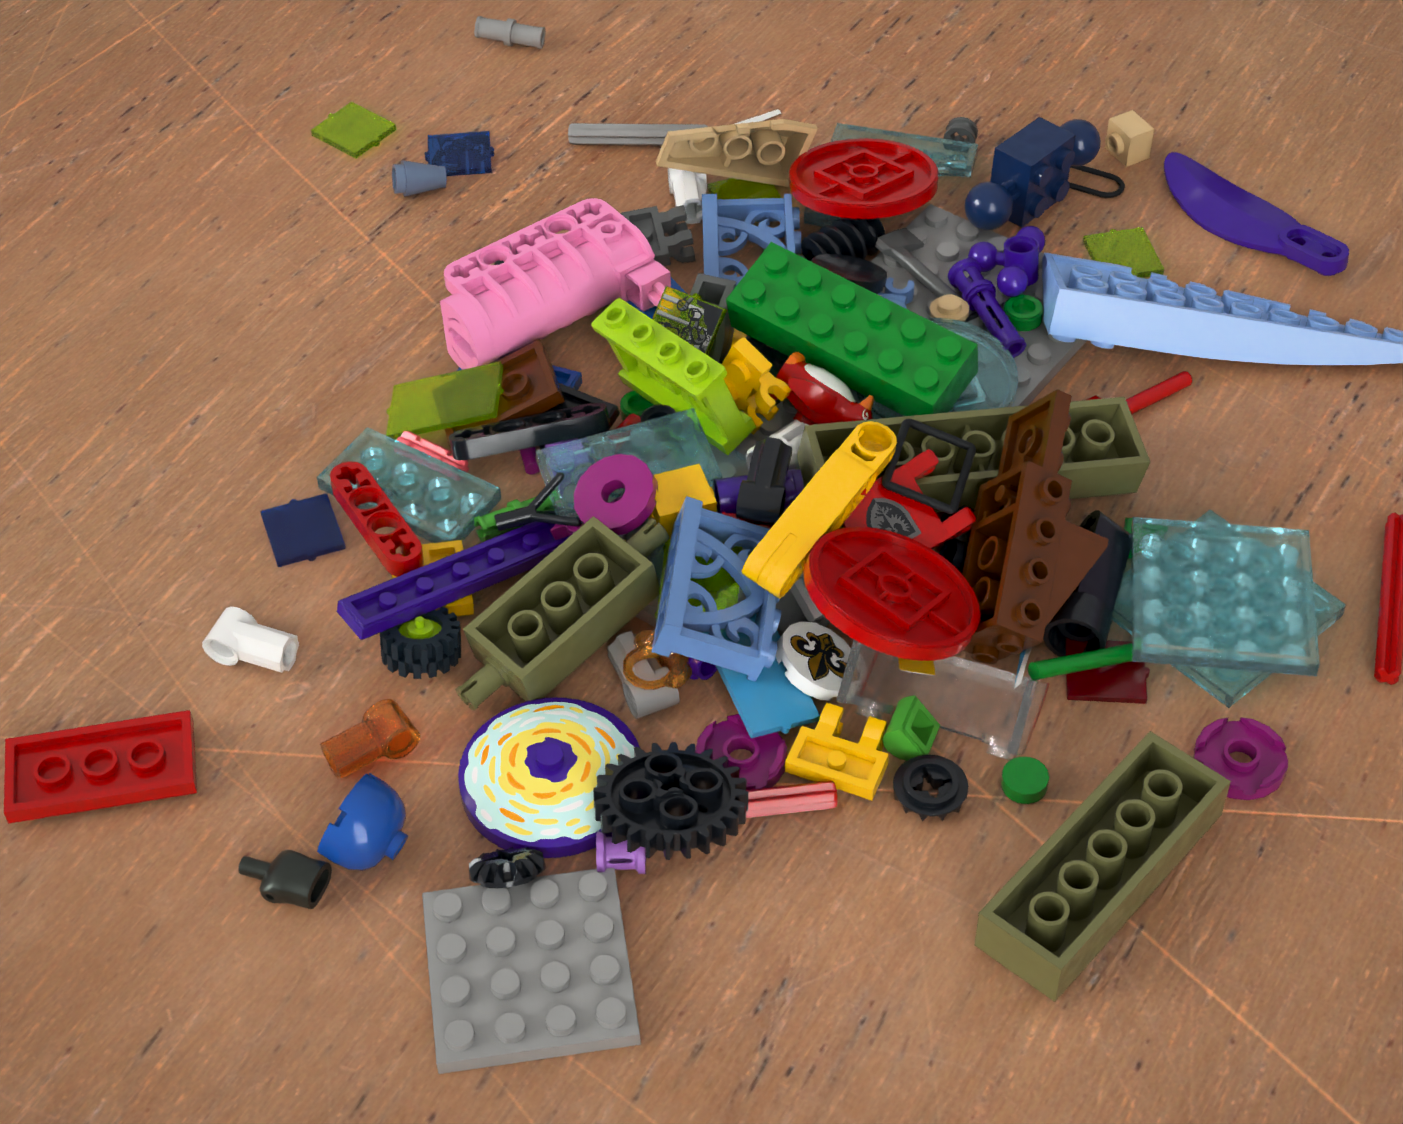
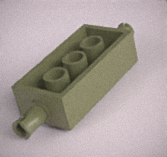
[455,516,669,711]

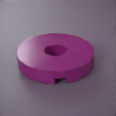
[574,454,658,535]
[695,714,787,790]
[1194,717,1288,800]

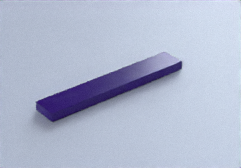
[337,522,570,640]

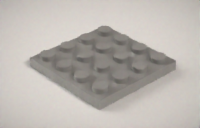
[422,868,641,1074]

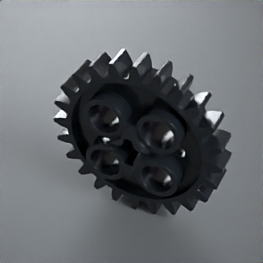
[593,742,749,860]

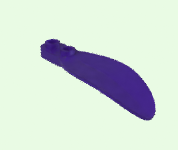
[1163,152,1349,276]

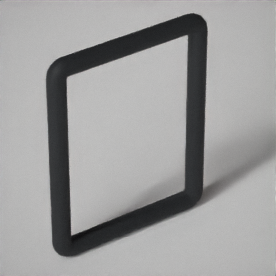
[882,419,976,514]

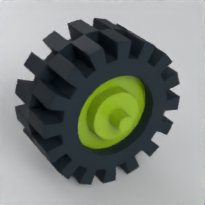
[380,606,461,679]

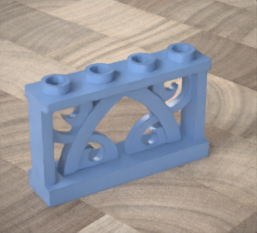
[702,193,803,284]
[651,496,781,682]

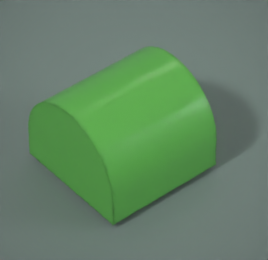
[883,695,940,761]

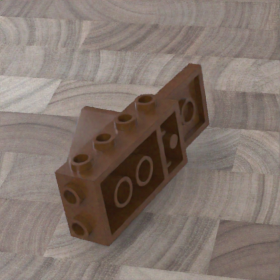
[962,389,1109,664]

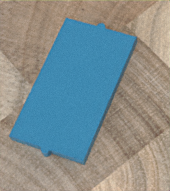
[702,614,820,738]

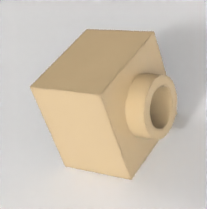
[1105,110,1154,167]

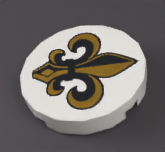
[776,621,860,701]

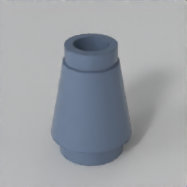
[392,160,447,197]

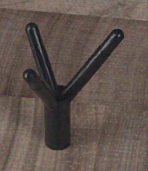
[494,472,582,531]

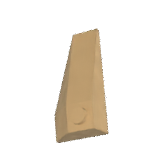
[656,119,818,187]

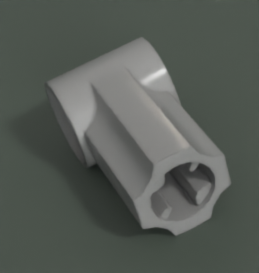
[607,631,680,719]

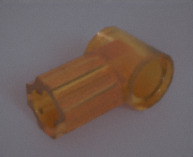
[320,699,420,779]

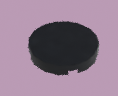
[811,254,887,294]

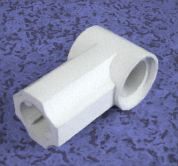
[667,168,707,224]
[202,607,299,673]

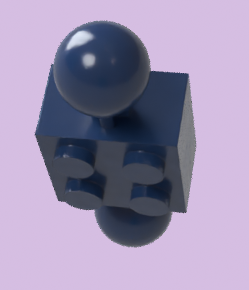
[965,117,1101,230]

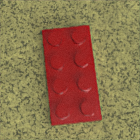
[4,710,197,824]

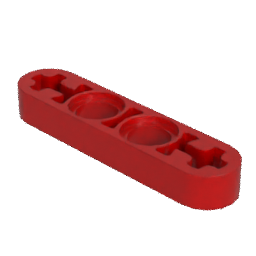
[330,462,424,577]

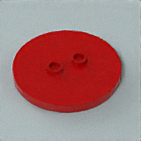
[789,138,939,219]
[803,527,981,661]

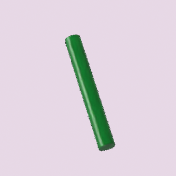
[1028,642,1146,680]

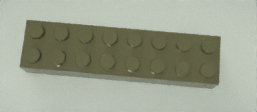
[797,397,1150,513]

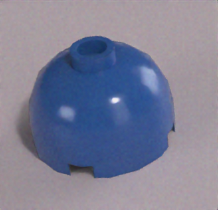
[317,773,408,871]

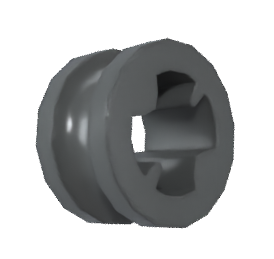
[943,117,978,154]

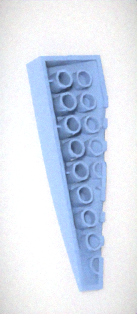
[1042,252,1403,365]

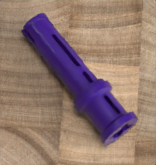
[947,258,1027,358]

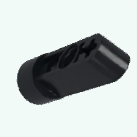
[1043,510,1133,657]

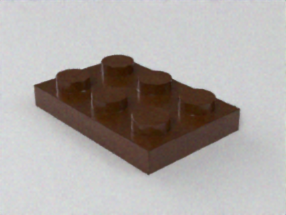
[434,339,565,448]

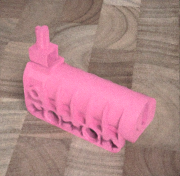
[440,198,686,374]

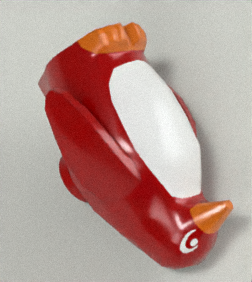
[769,352,874,425]

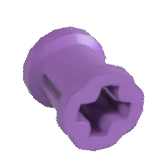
[596,832,646,874]

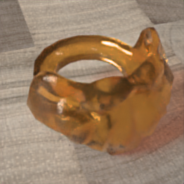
[623,630,692,690]

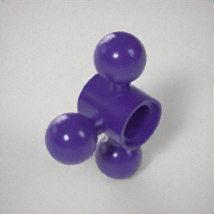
[968,226,1046,297]

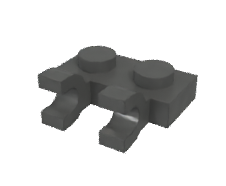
[621,205,696,266]

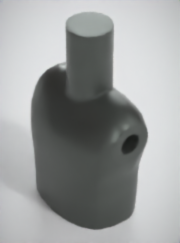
[238,850,332,909]

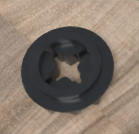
[893,755,968,821]
[469,847,546,888]

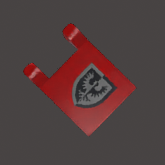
[842,449,976,549]

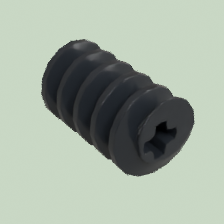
[801,218,885,261]

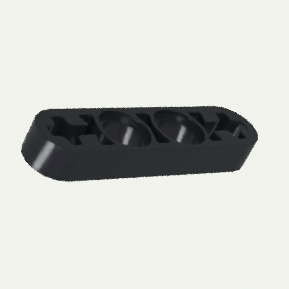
[449,403,611,460]

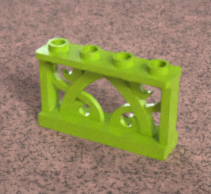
[591,298,756,455]

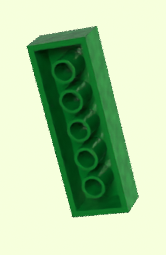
[726,242,978,416]

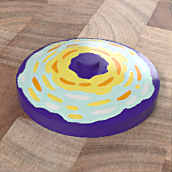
[458,697,641,858]

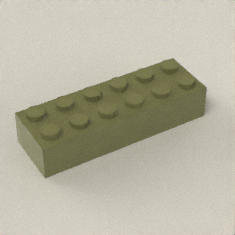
[974,731,1231,1002]

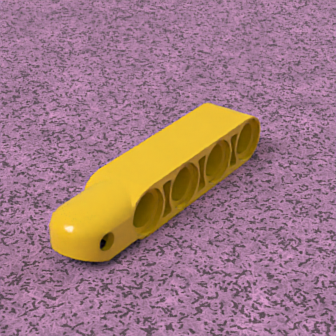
[742,421,897,599]

